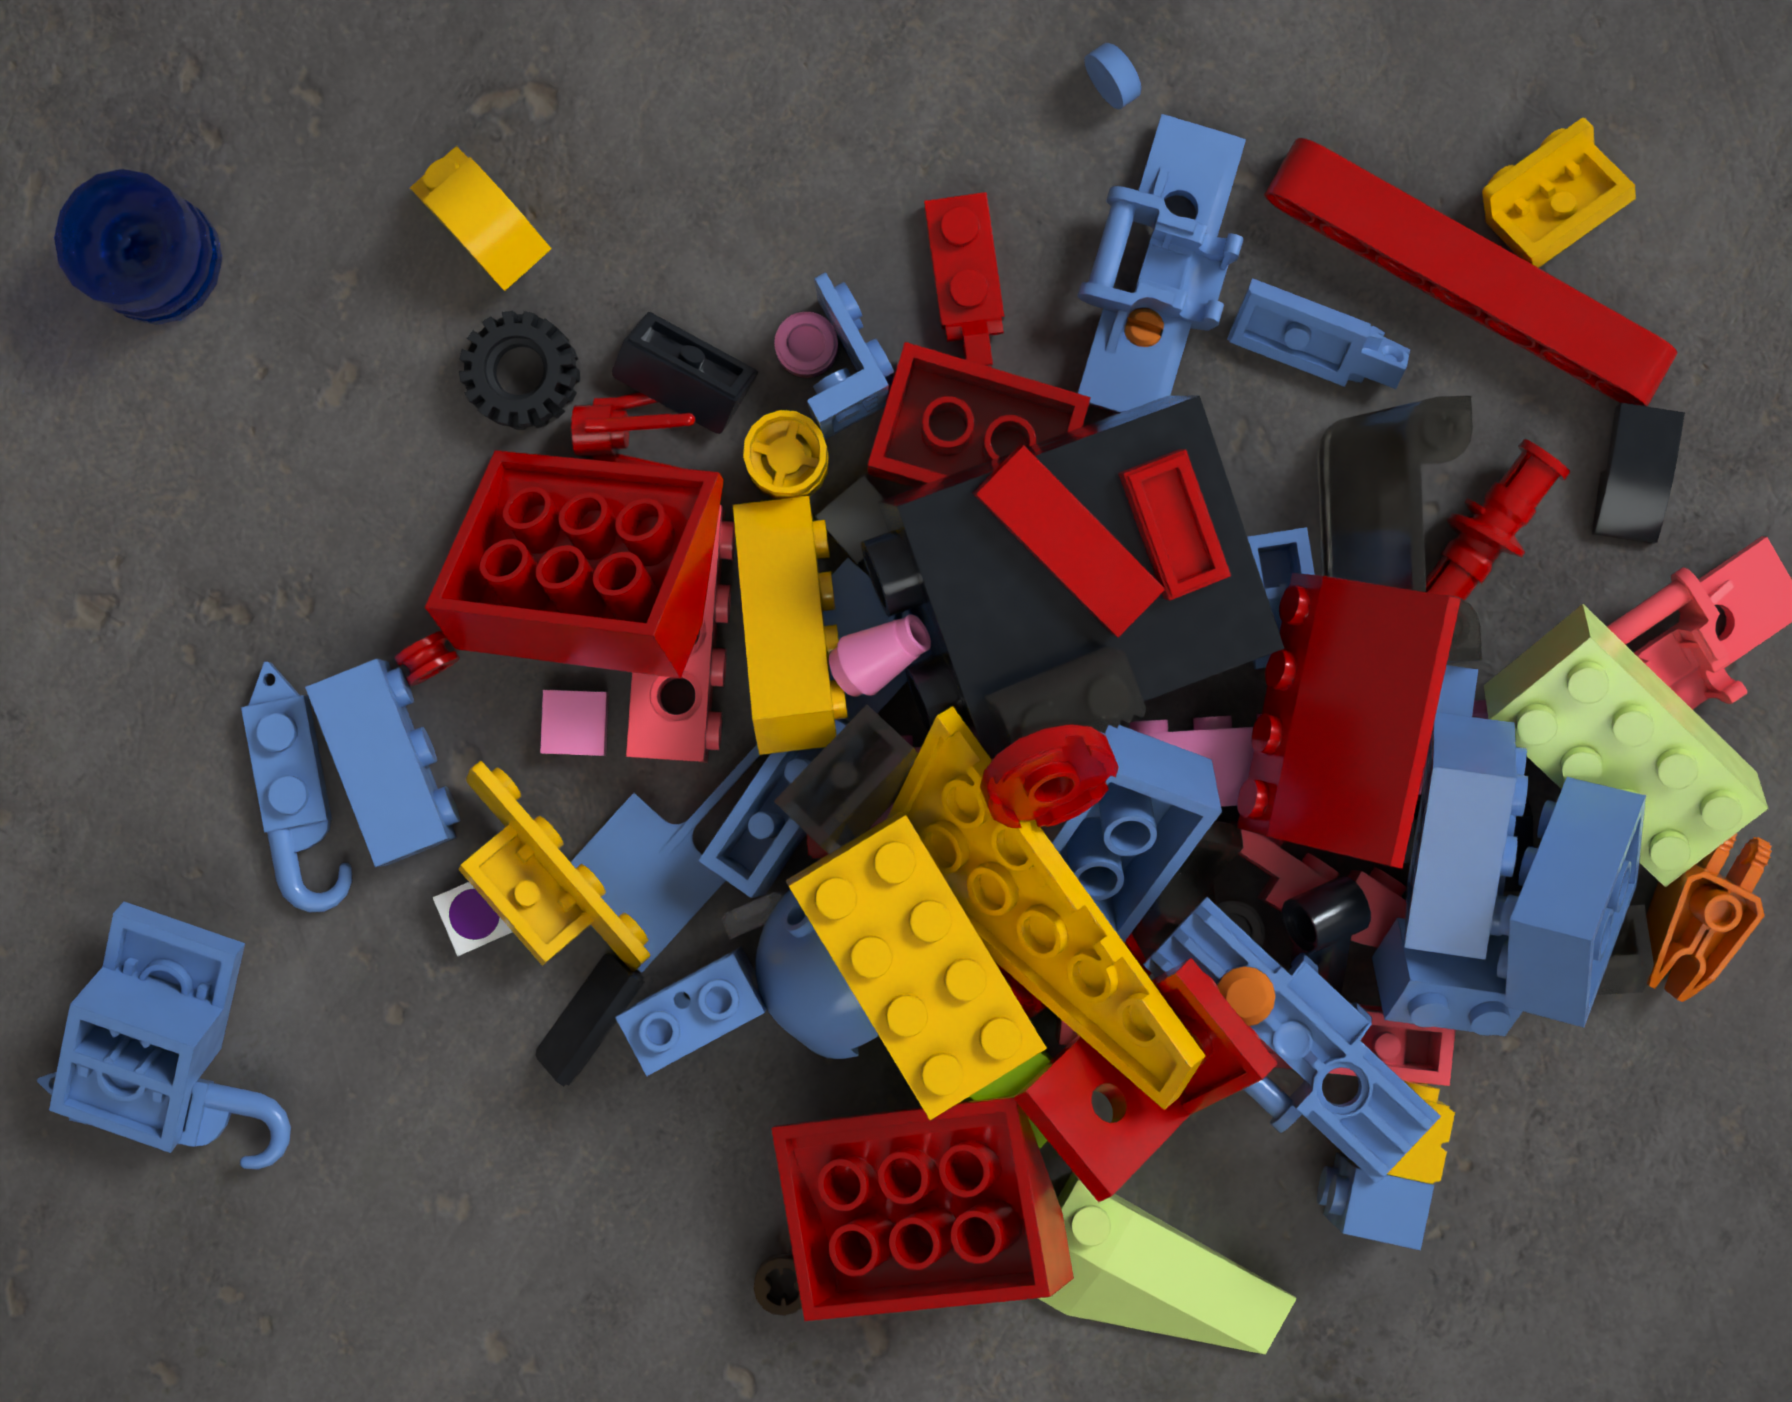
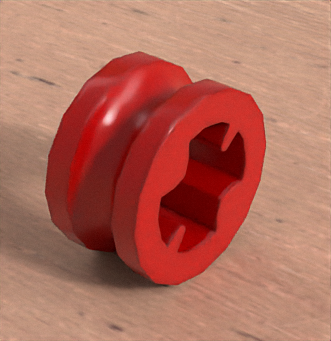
[394,630,460,686]

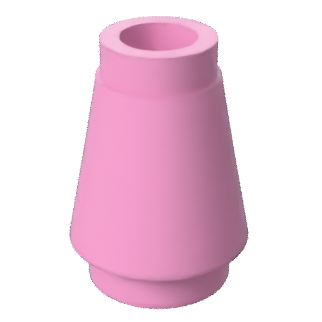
[829,614,931,697]

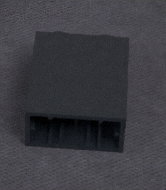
[861,395,1285,759]

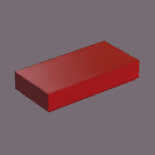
[1118,449,1231,601]

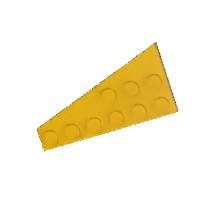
[887,706,1206,1110]

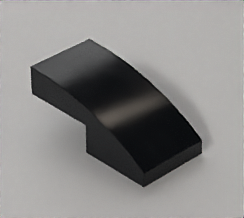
[1592,403,1685,544]

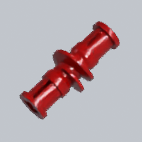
[1409,439,1571,623]

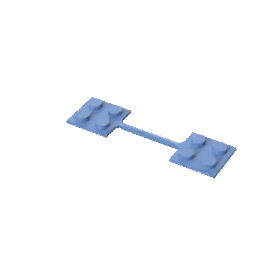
[571,558,932,973]

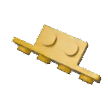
[458,761,651,972]

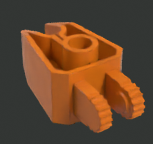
[1636,833,1772,1002]

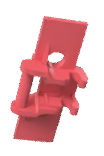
[1607,536,1792,710]

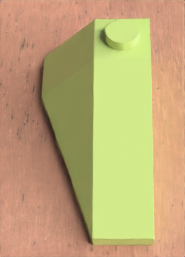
[1038,1172,1297,1355]

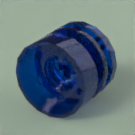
[54,169,223,325]

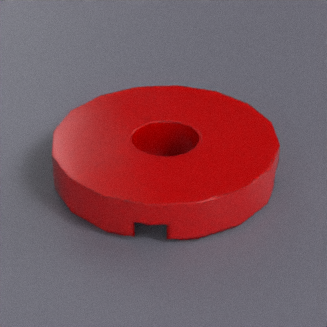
[980,724,1119,829]

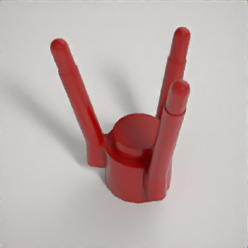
[571,392,695,469]

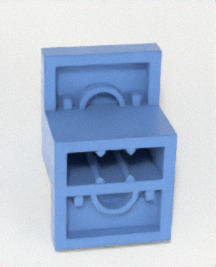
[49,902,245,1153]

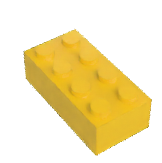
[786,811,1047,1120]

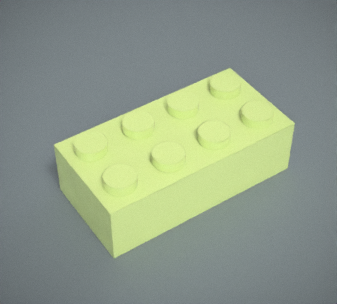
[1484,604,1768,887]

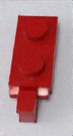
[924,192,1005,368]

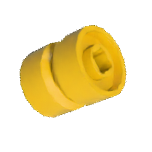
[743,410,829,500]

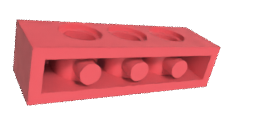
[626,505,735,763]

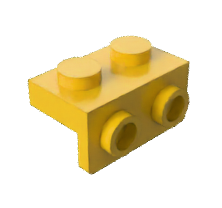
[1482,118,1636,268]

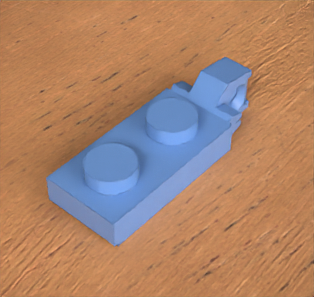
[1227,278,1410,389]

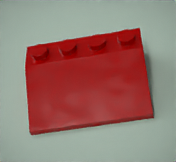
[424,450,724,679]
[1237,573,1461,868]
[771,1095,1074,1321]

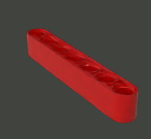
[1264,138,1678,407]

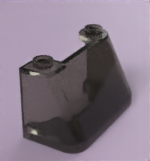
[1317,395,1482,667]

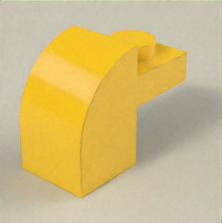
[410,146,551,291]

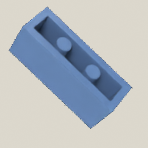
[305,659,460,867]
[698,719,872,898]

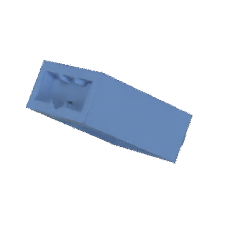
[615,946,767,1076]

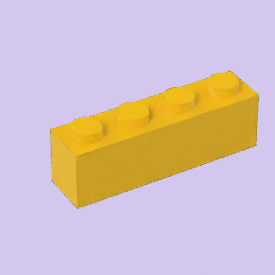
[733,496,848,755]

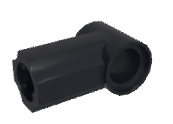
[1282,876,1371,995]

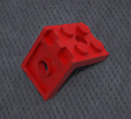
[1013,958,1278,1203]

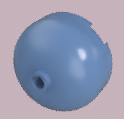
[755,889,879,1059]

